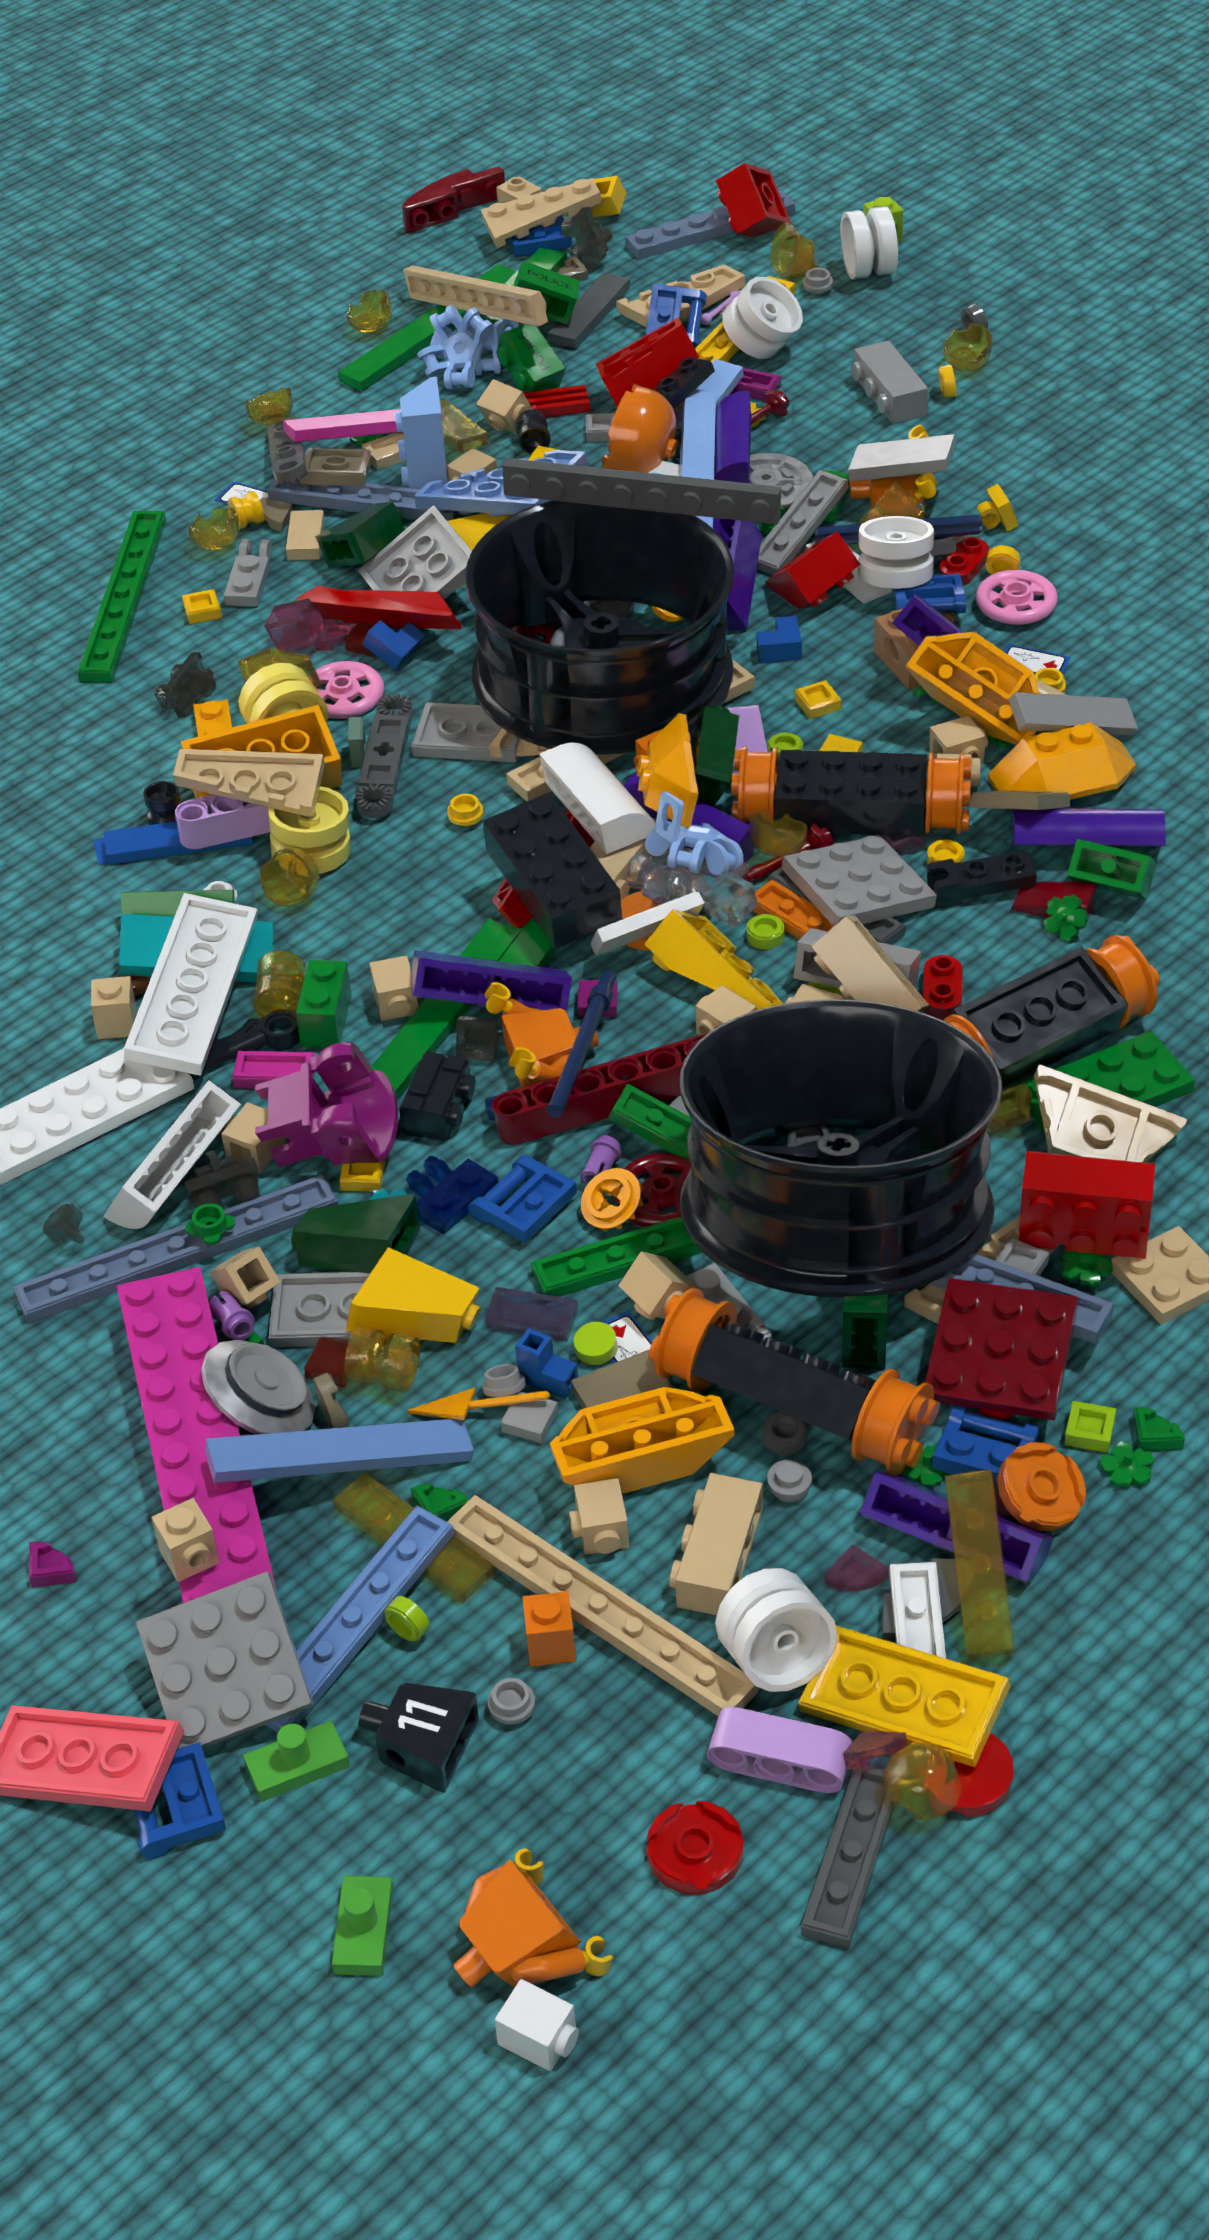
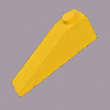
[644,909,783,1010]

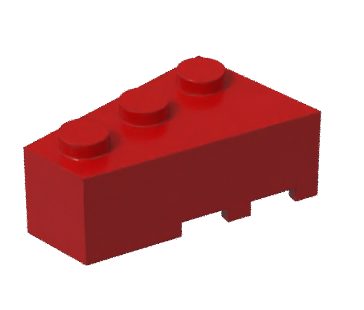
[596,317,699,408]

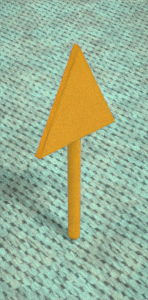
[407,1387,550,1420]

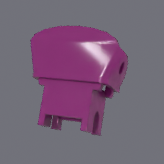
[255,1042,398,1167]

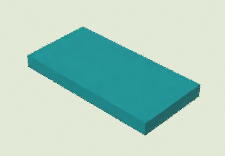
[118,914,273,983]

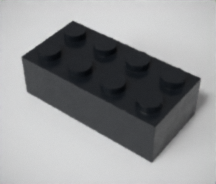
[482,792,622,949]

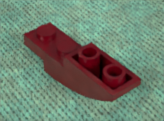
[402,166,505,233]

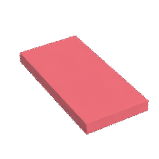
[0,1705,184,1812]

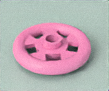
[975,570,1058,625]
[308,661,384,719]

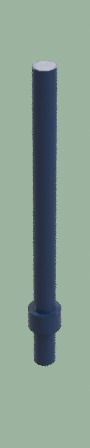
[547,970,616,1118]

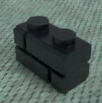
[399,1051,476,1141]

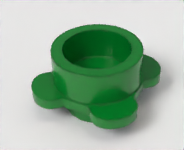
[185,1204,235,1245]

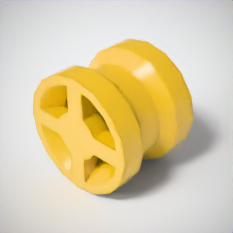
[228,491,264,530]

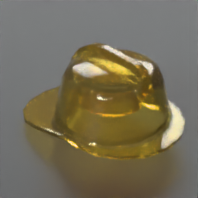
[771,222,819,280]

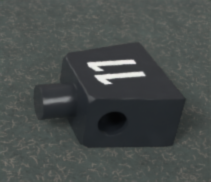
[358,1683,479,1793]

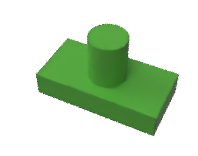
[243,1720,350,1802]
[332,1875,394,1976]

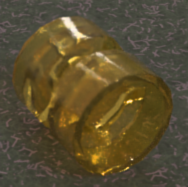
[254,950,307,1018]
[344,1326,420,1392]

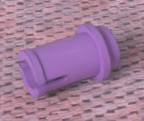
[580,1135,622,1184]
[209,1291,255,1340]

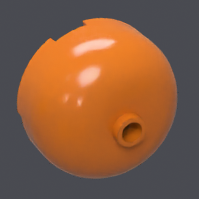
[602,384,678,473]

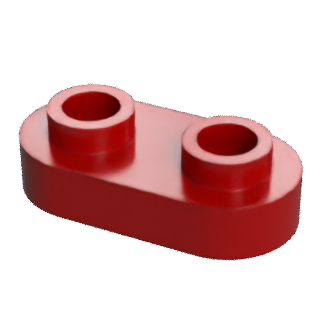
[939,536,989,586]
[923,955,963,1020]

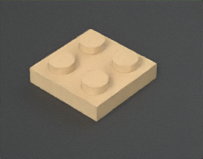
[1111,1226,1209,1325]

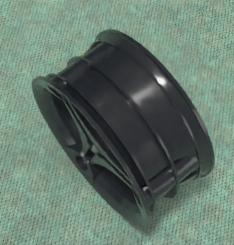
[465,500,734,755]
[680,999,1002,1298]

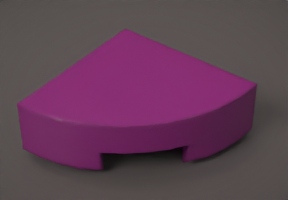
[29,1542,77,1588]

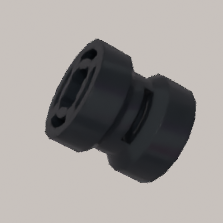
[515,409,551,454]
[143,781,180,825]

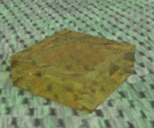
[989,1083,1032,1133]

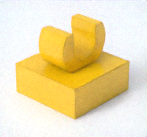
[976,484,1019,532]

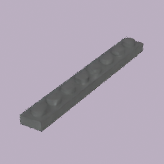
[502,458,781,525]

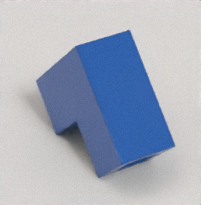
[756,616,802,663]
[362,620,425,671]
[515,1328,578,1399]

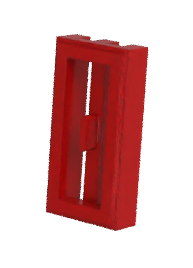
[524,385,590,417]

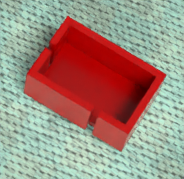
[1018,1151,1155,1259]

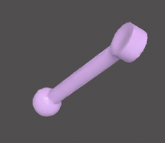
[701,290,741,325]

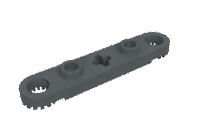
[267,417,307,485]
[356,693,413,818]

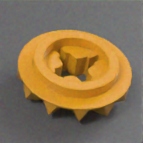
[581,1168,644,1232]

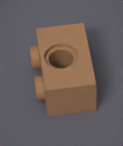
[874,609,920,689]

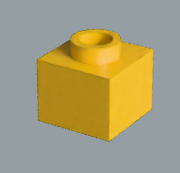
[589,176,627,218]

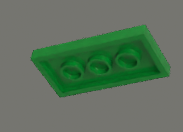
[1014,1031,1195,1132]

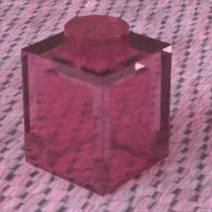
[264,598,324,653]

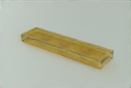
[440,399,489,452]
[945,1469,1016,1659]
[333,1472,494,1604]

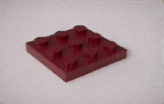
[925,1278,1078,1421]

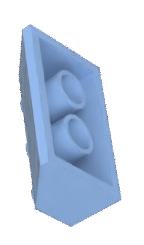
[395,377,448,489]

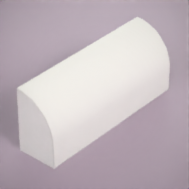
[539,743,656,855]
[103,1080,241,1229]

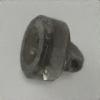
[43,1203,85,1244]

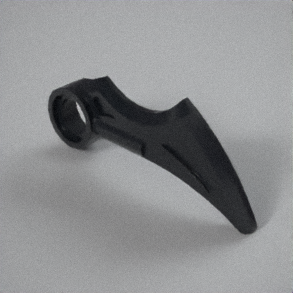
[189,1010,300,1082]

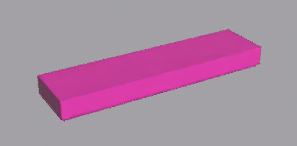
[283,409,401,442]

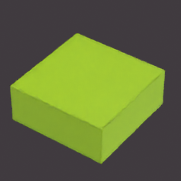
[1064,1401,1117,1453]

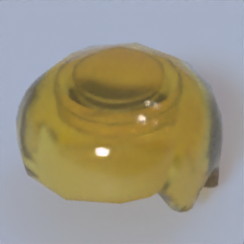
[346,290,392,333]
[943,323,992,371]
[245,387,293,425]
[188,508,238,550]
[750,809,808,857]
[260,848,320,906]
[883,1742,962,1820]

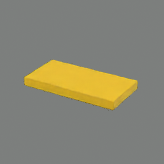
[798,1625,1011,1767]

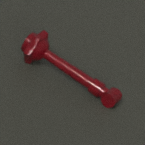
[751,389,789,425]
[733,824,834,890]

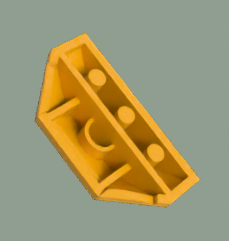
[905,632,1039,745]
[637,713,699,828]
[988,722,1136,800]
[550,1387,735,1494]

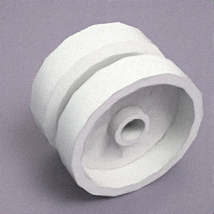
[840,206,898,280]
[722,277,803,359]
[858,516,934,589]
[715,1568,837,1692]

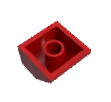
[716,163,792,238]
[764,531,861,609]

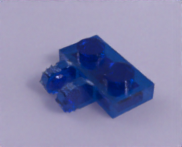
[405,1155,499,1235]

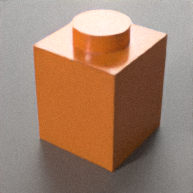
[522,1591,576,1667]

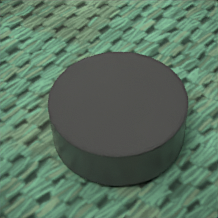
[961,304,988,337]
[763,1412,807,1456]

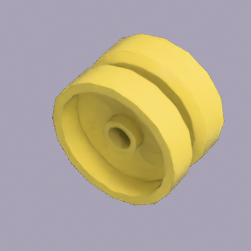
[238,663,329,724]
[268,787,351,875]

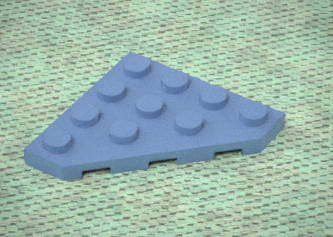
[414,450,587,517]

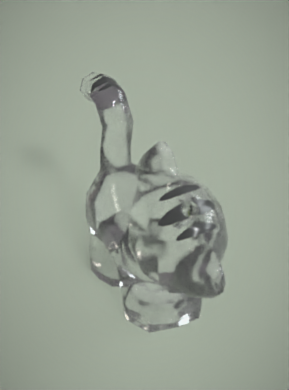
[627,847,749,905]

